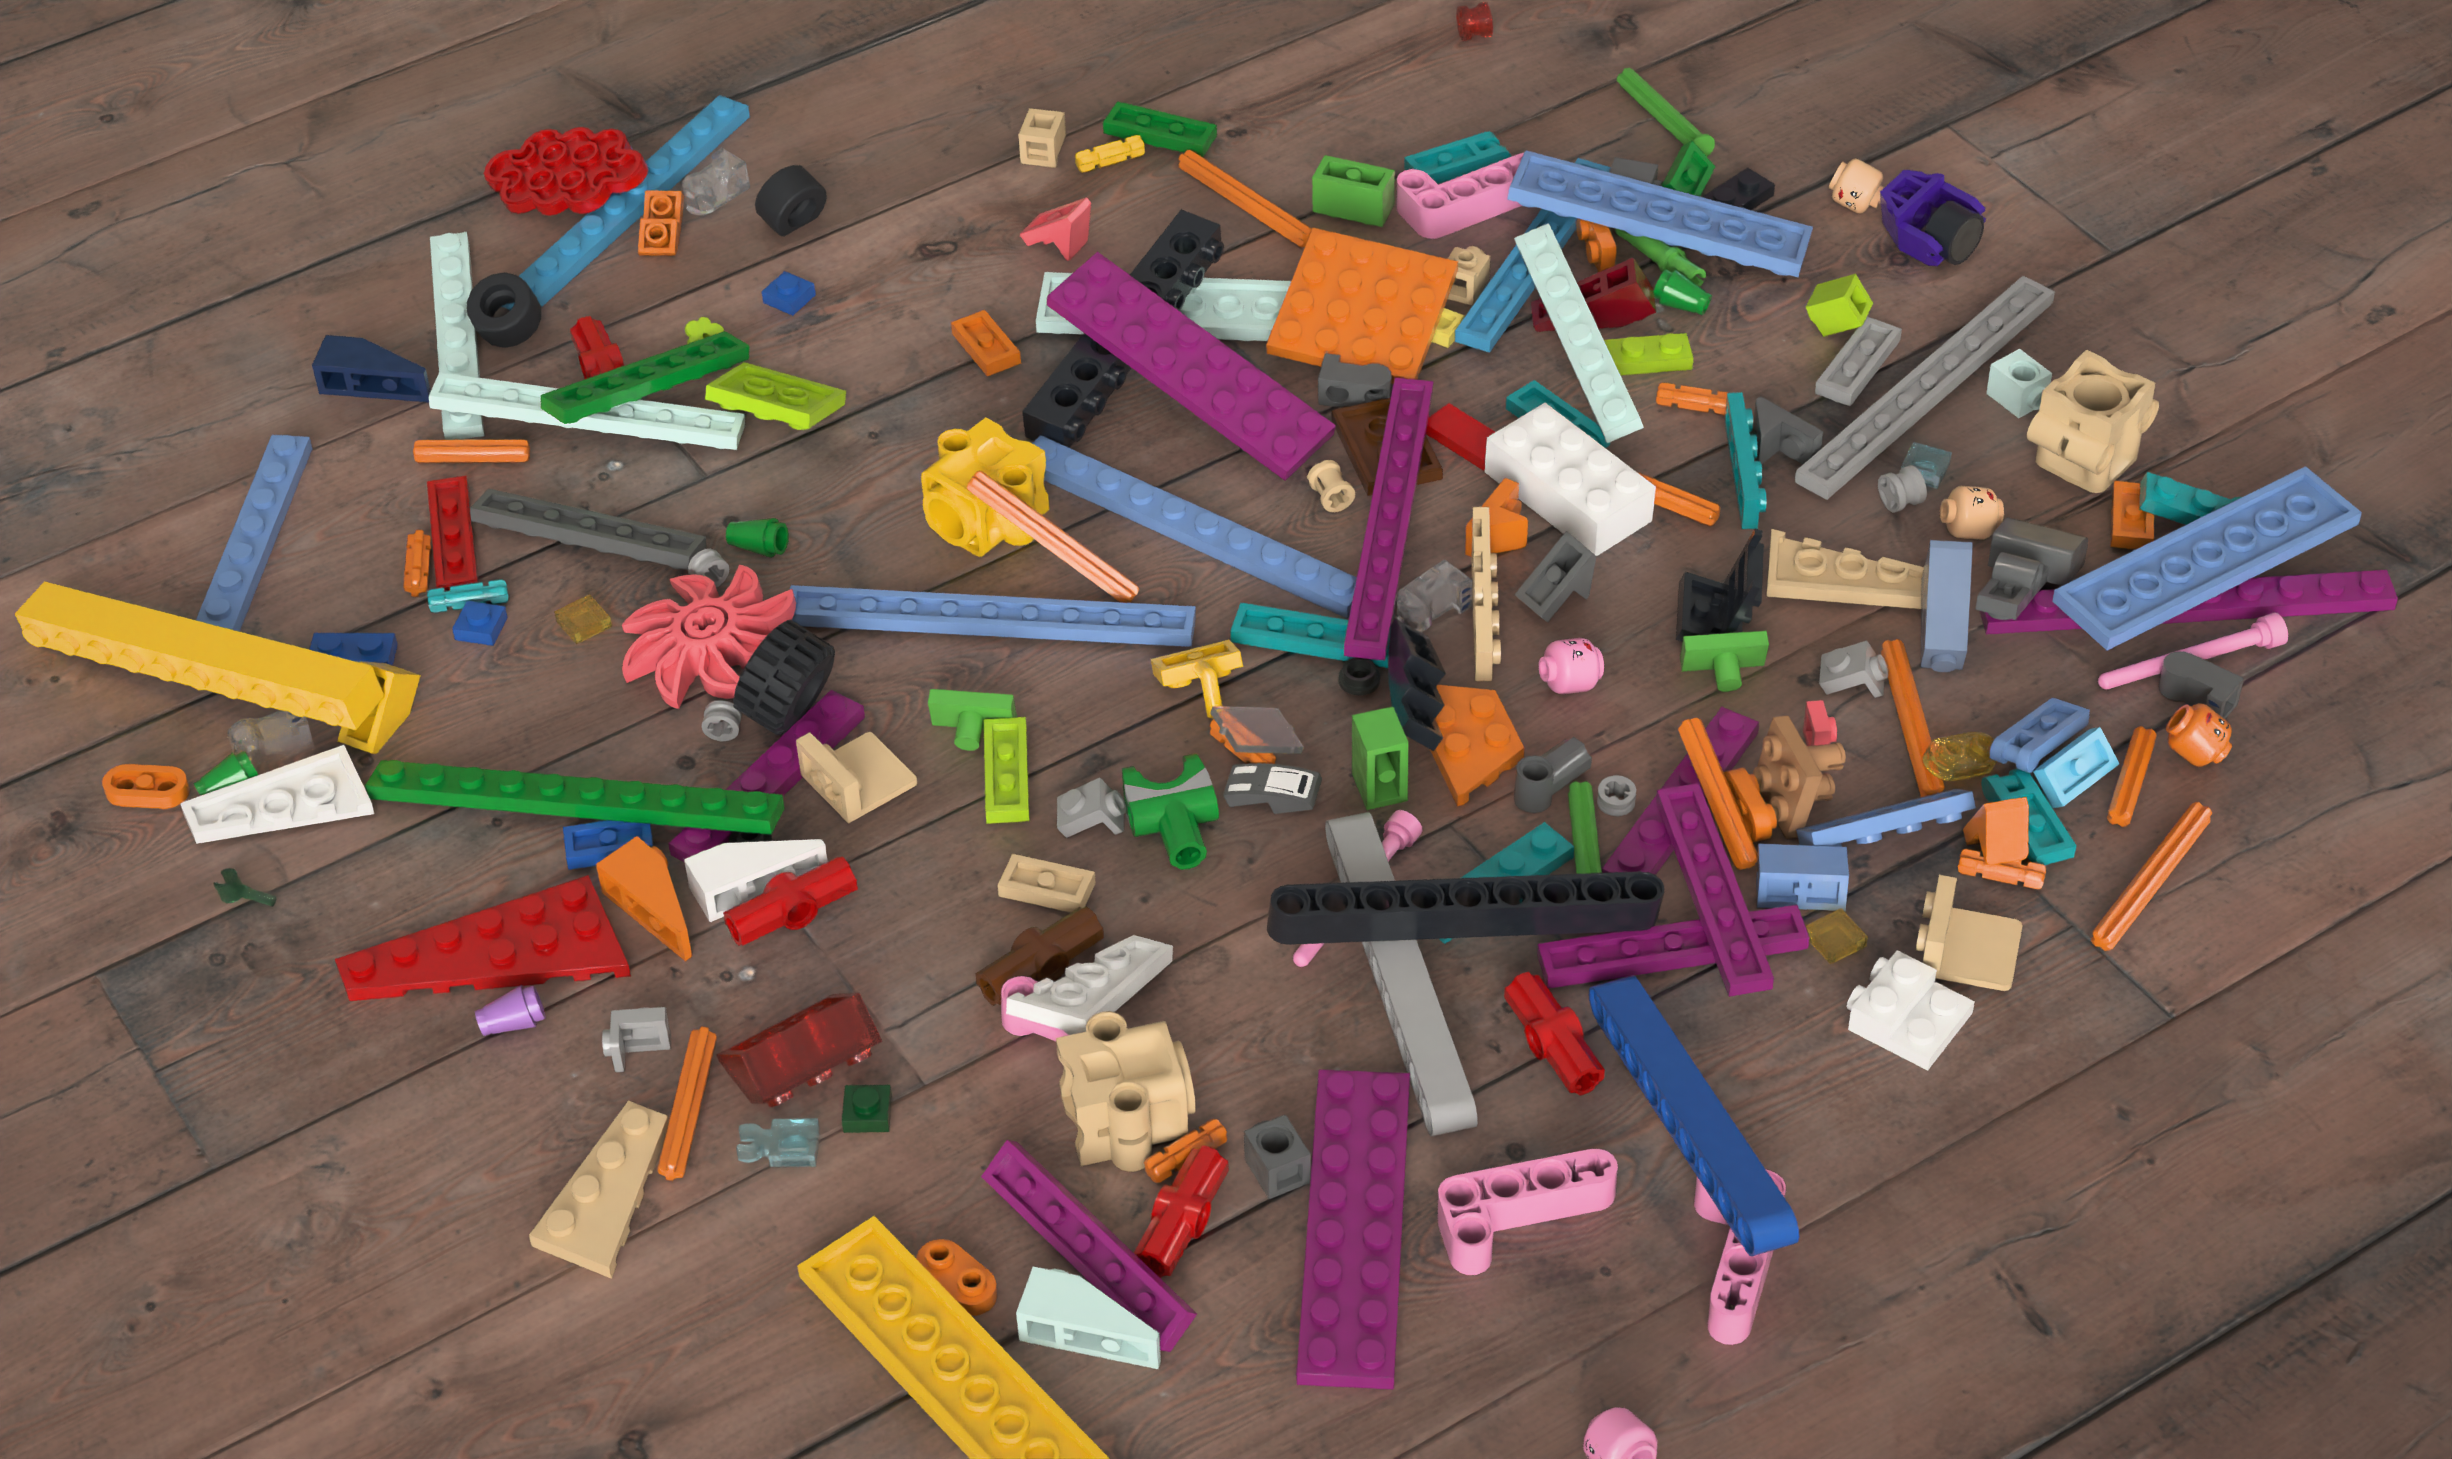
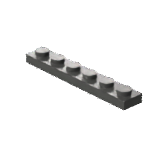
[470,488,706,570]

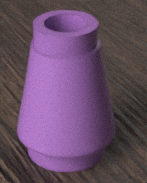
[475,985,546,1036]

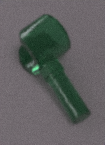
[213,868,276,906]

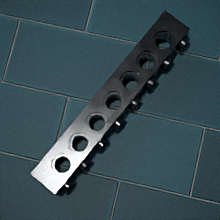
[1022,209,1224,448]

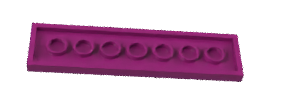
[1046,252,1336,481]
[1296,1069,1410,1389]

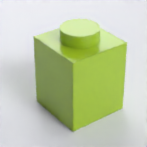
[1805,274,1873,337]

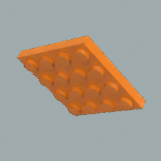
[1266,228,1458,384]

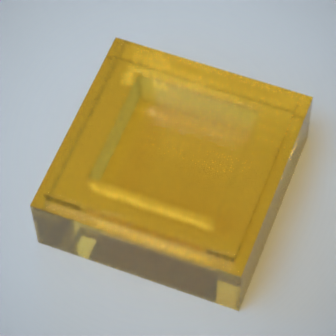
[554,594,612,644]
[1805,908,1868,964]

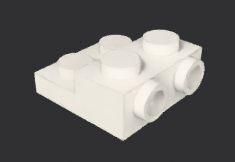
[1847,950,1975,1070]

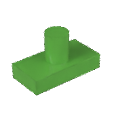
[1680,631,1769,692]
[928,689,1017,751]

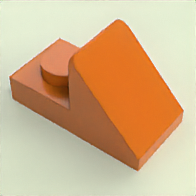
[1465,478,1528,557]
[1963,797,2029,866]

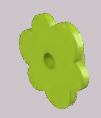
[685,317,724,344]

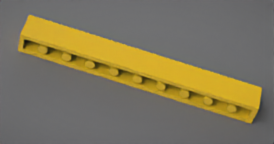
[15,581,384,730]

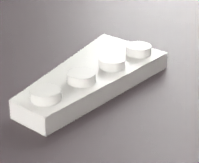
[180,745,374,844]
[1006,935,1173,1035]

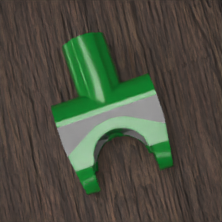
[1122,753,1219,870]

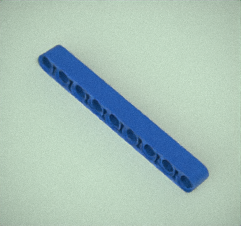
[1589,975,1799,1257]

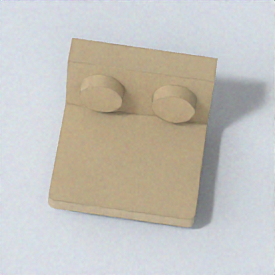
[796,732,917,824]

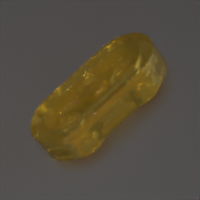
[1923,732,1997,781]

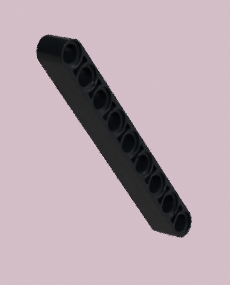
[1267,871,1664,945]

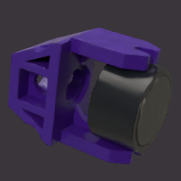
[1880,170,1986,266]

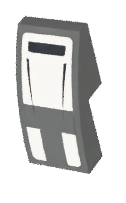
[1223,763,1322,814]

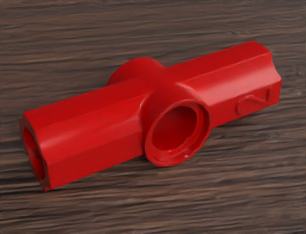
[570,316,624,379]
[723,856,858,946]
[1504,971,1605,1096]
[1134,1145,1229,1279]

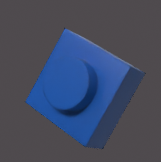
[762,271,816,316]
[452,601,508,646]

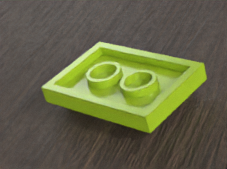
[705,362,846,430]

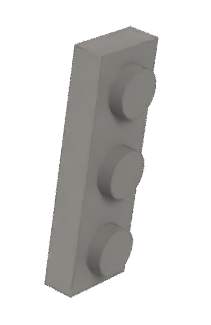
[1815,316,1902,406]

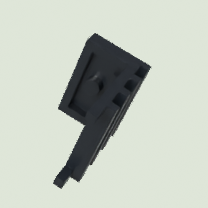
[1676,529,1764,642]

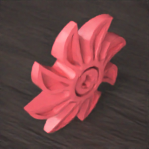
[622,565,796,709]

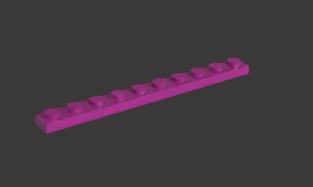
[1344,377,1434,661]
[1979,570,2398,635]

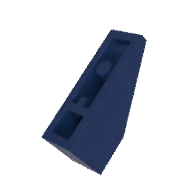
[312,335,431,402]

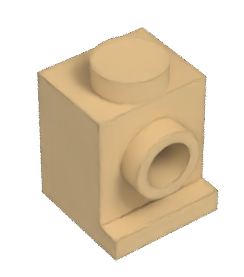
[1019,108,1066,168]
[1448,246,1490,306]

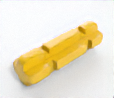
[1075,135,1145,173]

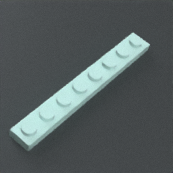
[1514,223,1644,443]
[430,232,484,440]
[429,372,745,450]

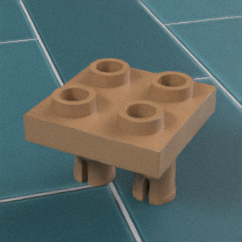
[1753,715,1846,839]

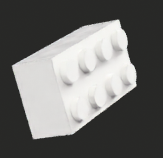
[1485,403,1656,556]

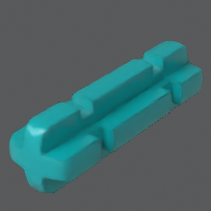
[427,579,509,613]

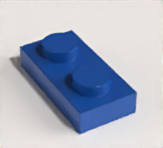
[309,633,398,666]
[563,820,654,870]

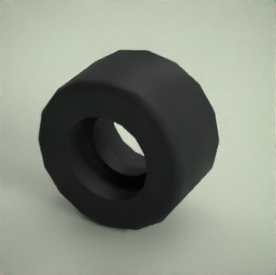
[755,165,827,236]
[467,272,541,348]

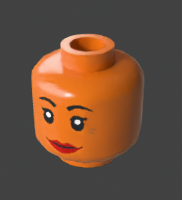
[2166,703,2232,767]

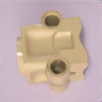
[2027,350,2159,493]
[1056,1011,1195,1172]

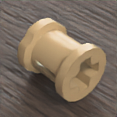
[1307,460,1355,512]

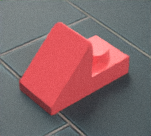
[1019,197,1091,261]

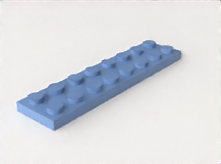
[1507,150,1813,277]
[2052,466,2362,651]

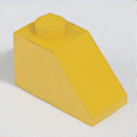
[337,661,421,754]

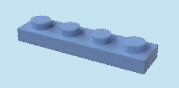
[1796,789,1976,847]

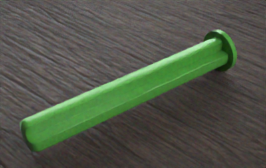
[1617,68,1715,157]
[1568,781,1602,874]

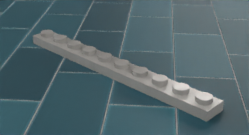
[1795,276,2055,500]

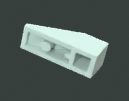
[1016,1267,1161,1369]

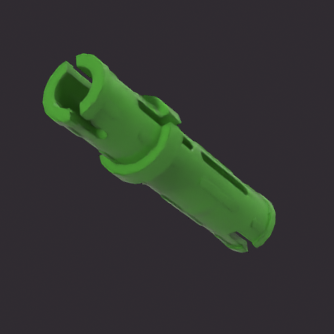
[1615,228,1706,287]

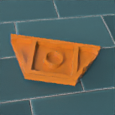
[1430,685,1524,807]

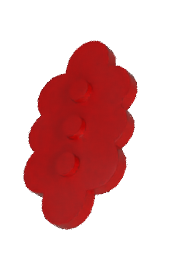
[484,127,648,216]

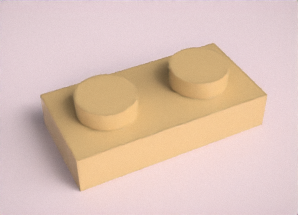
[998,854,1095,913]

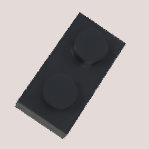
[1702,168,1775,210]

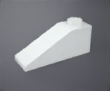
[684,839,828,922]

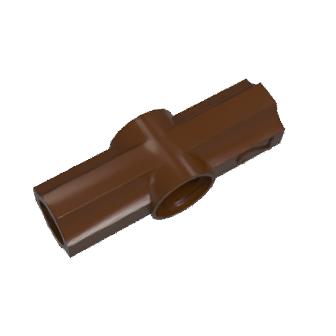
[975,906,1104,1006]

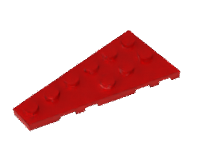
[335,875,631,1001]

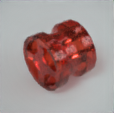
[1456,2,1493,41]

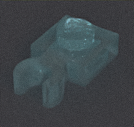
[736,1118,820,1167]

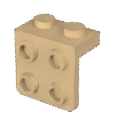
[1916,875,2022,991]

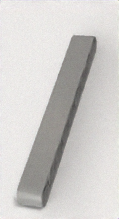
[1325,812,1477,1136]

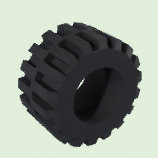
[733,620,835,735]

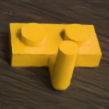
[1150,640,1243,718]

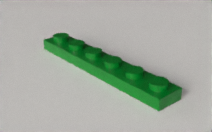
[541,331,750,424]

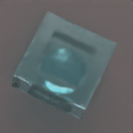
[1901,442,1952,489]

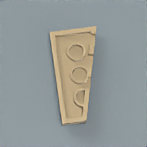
[1471,507,1501,681]
[1766,529,1924,609]
[529,1101,669,1279]

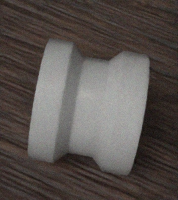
[1878,465,1927,513]

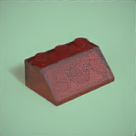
[716,993,882,1108]

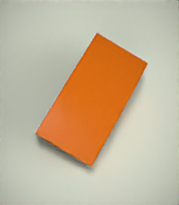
[638,191,684,256]

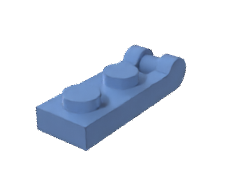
[1990,697,2090,773]

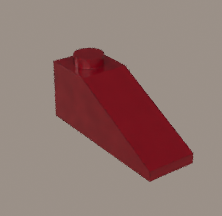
[1531,258,1656,332]

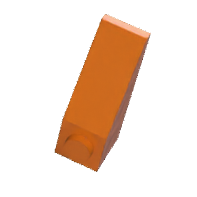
[596,836,692,962]

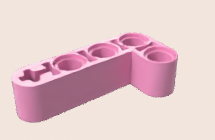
[1397,153,1524,239]
[1438,1149,1618,1275]
[1694,1170,1786,1345]

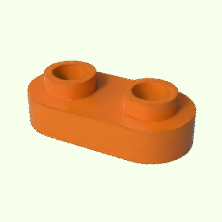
[102,764,190,809]
[1724,767,1777,843]
[916,1239,997,1316]

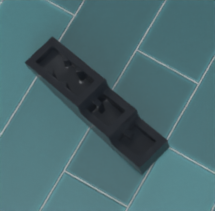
[1388,619,1446,751]

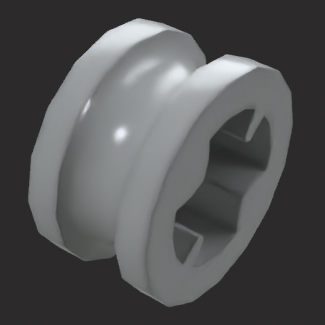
[688,548,730,587]
[701,700,742,741]
[1597,775,1636,816]

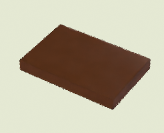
[1331,398,1443,496]

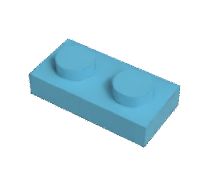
[2033,727,2119,808]

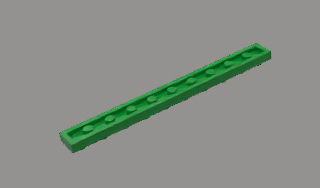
[365,760,785,835]

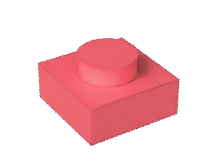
[1803,700,1837,746]

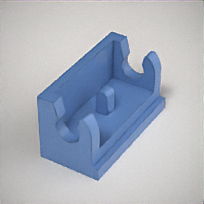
[1756,844,1849,911]

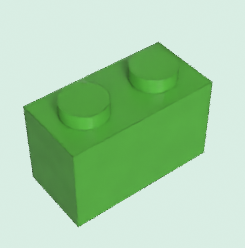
[1312,155,1395,227]
[1352,707,1408,810]

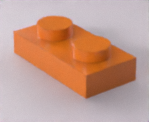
[1576,218,1617,273]
[951,310,1021,377]
[2110,481,2154,549]

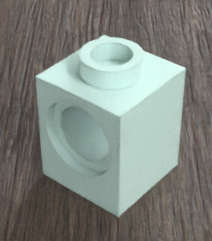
[1986,349,2052,418]

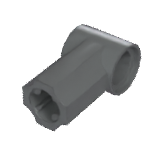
[1514,737,1592,813]

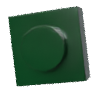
[842,1085,892,1133]

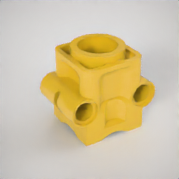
[921,417,1049,557]

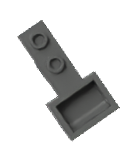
[1975,517,2088,620]

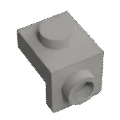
[1819,641,1888,698]
[1057,777,1126,838]
[602,1007,671,1072]

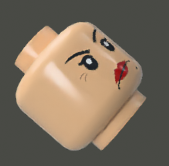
[1828,158,1884,214]
[1940,486,2004,540]

